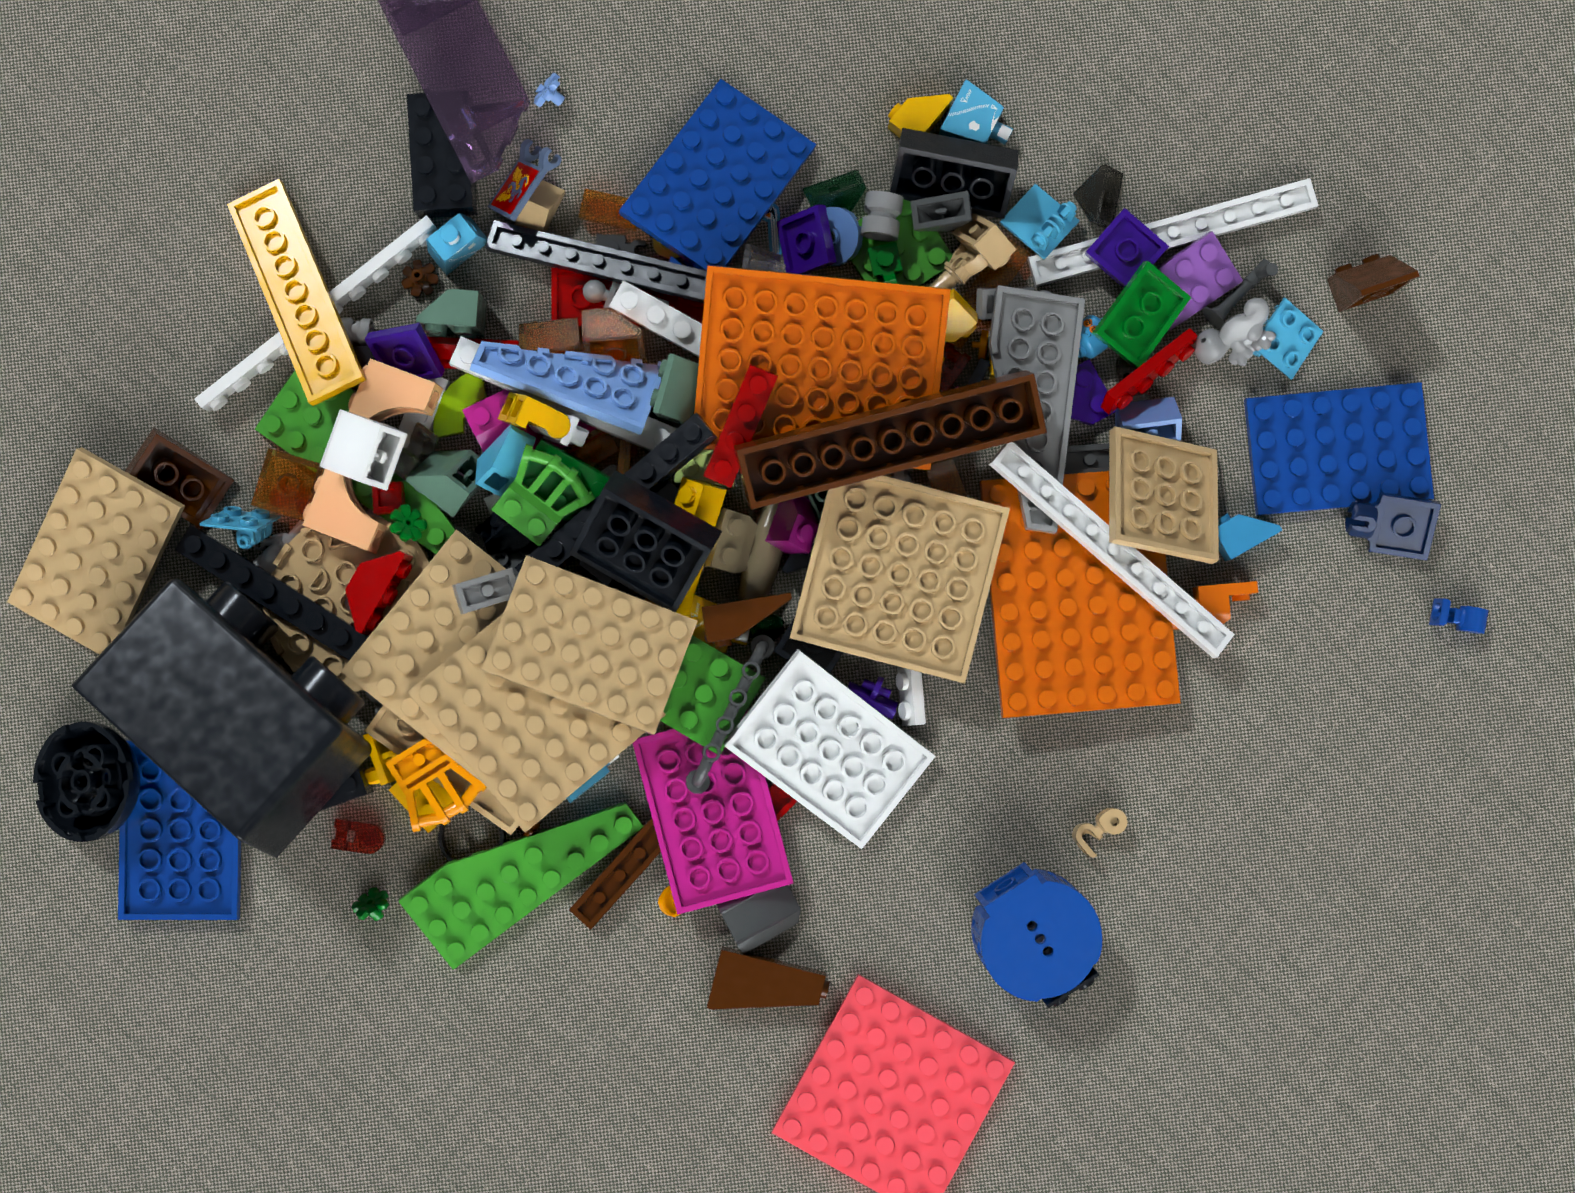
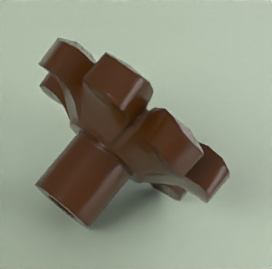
[401,260,439,298]

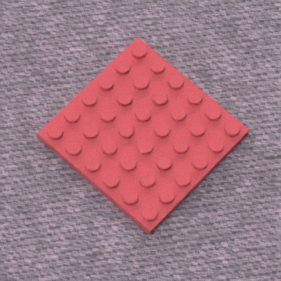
[772,974,1015,1193]

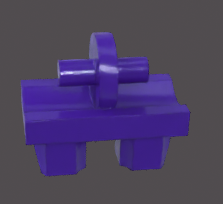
[848,676,898,719]

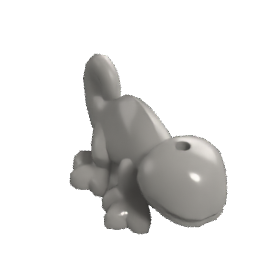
[1194,298,1276,367]

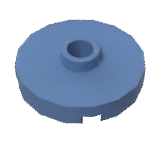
[826,207,863,266]

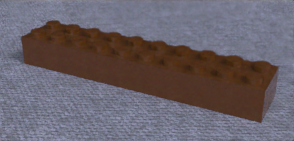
[734,370,1047,510]

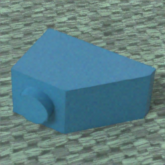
[1218,513,1282,561]

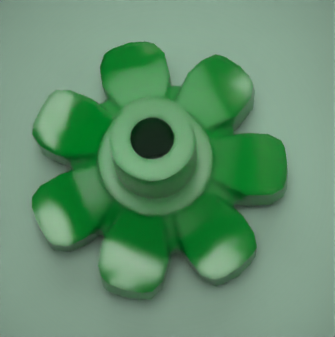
[389,504,427,542]
[351,887,389,921]

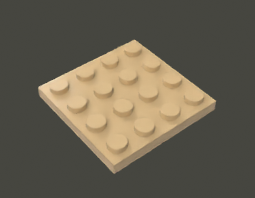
[1109,426,1219,564]

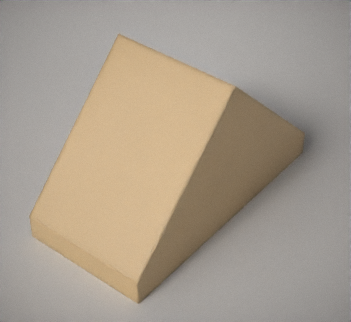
[515,180,566,232]

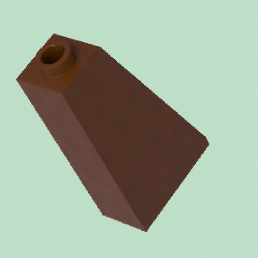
[707,947,830,1010]

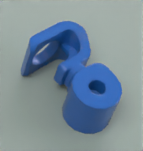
[1429,598,1489,634]

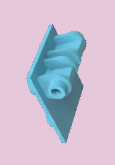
[999,184,1080,260]
[1253,298,1323,380]
[200,506,280,549]

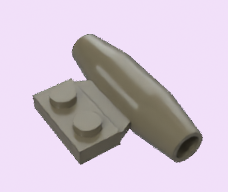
[705,503,783,601]

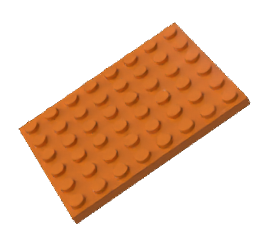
[694,265,951,470]
[979,471,1181,718]

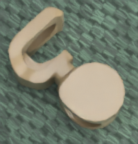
[1072,808,1128,857]

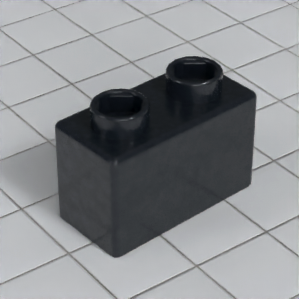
[72,579,372,858]

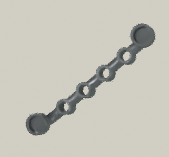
[686,635,775,794]

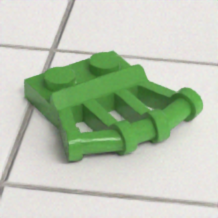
[491,444,595,546]

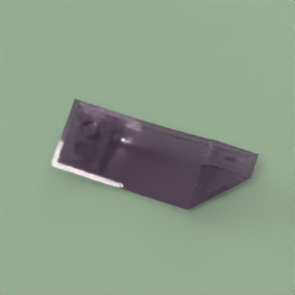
[378,0,530,183]

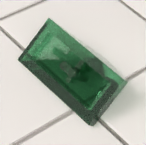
[802,169,866,212]

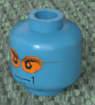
[1078,315,1108,359]

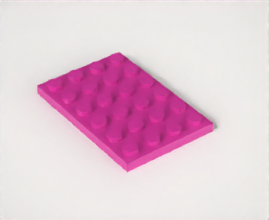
[633,709,794,915]

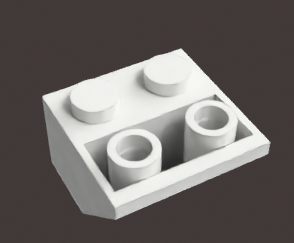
[320,409,408,491]

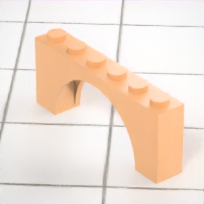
[302,358,443,554]

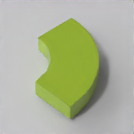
[433,373,488,439]

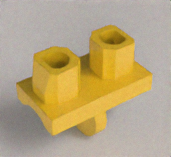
[363,734,397,786]

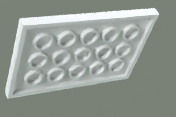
[723,649,936,849]

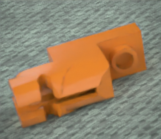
[1173,581,1258,630]

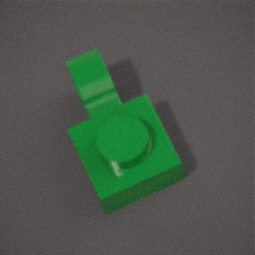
[867,242,903,284]

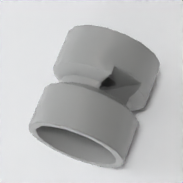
[860,191,904,242]

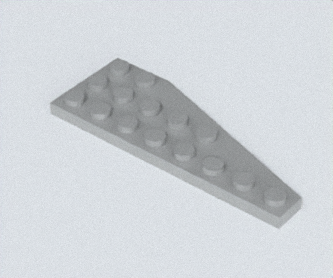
[989,285,1085,534]

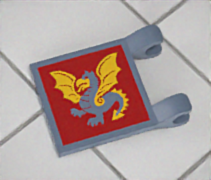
[487,139,562,222]

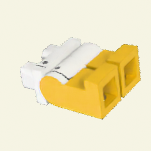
[497,392,589,447]

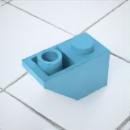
[475,424,536,497]

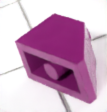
[765,497,818,554]

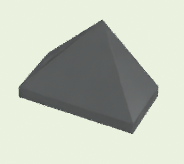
[910,191,973,232]

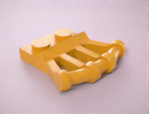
[385,738,487,832]

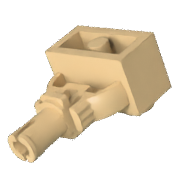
[929,213,1017,289]

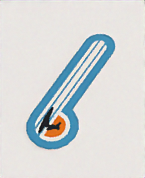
[762,204,782,258]

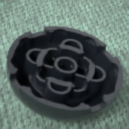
[33,721,140,842]

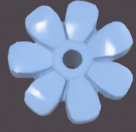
[534,73,565,107]

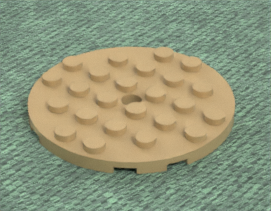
[263,514,431,692]

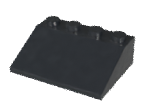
[569,470,722,612]

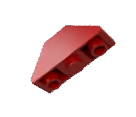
[345,551,414,635]

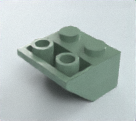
[416,289,487,339]
[650,353,699,424]
[405,450,481,517]

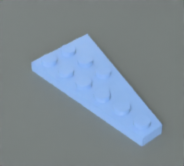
[470,341,661,435]

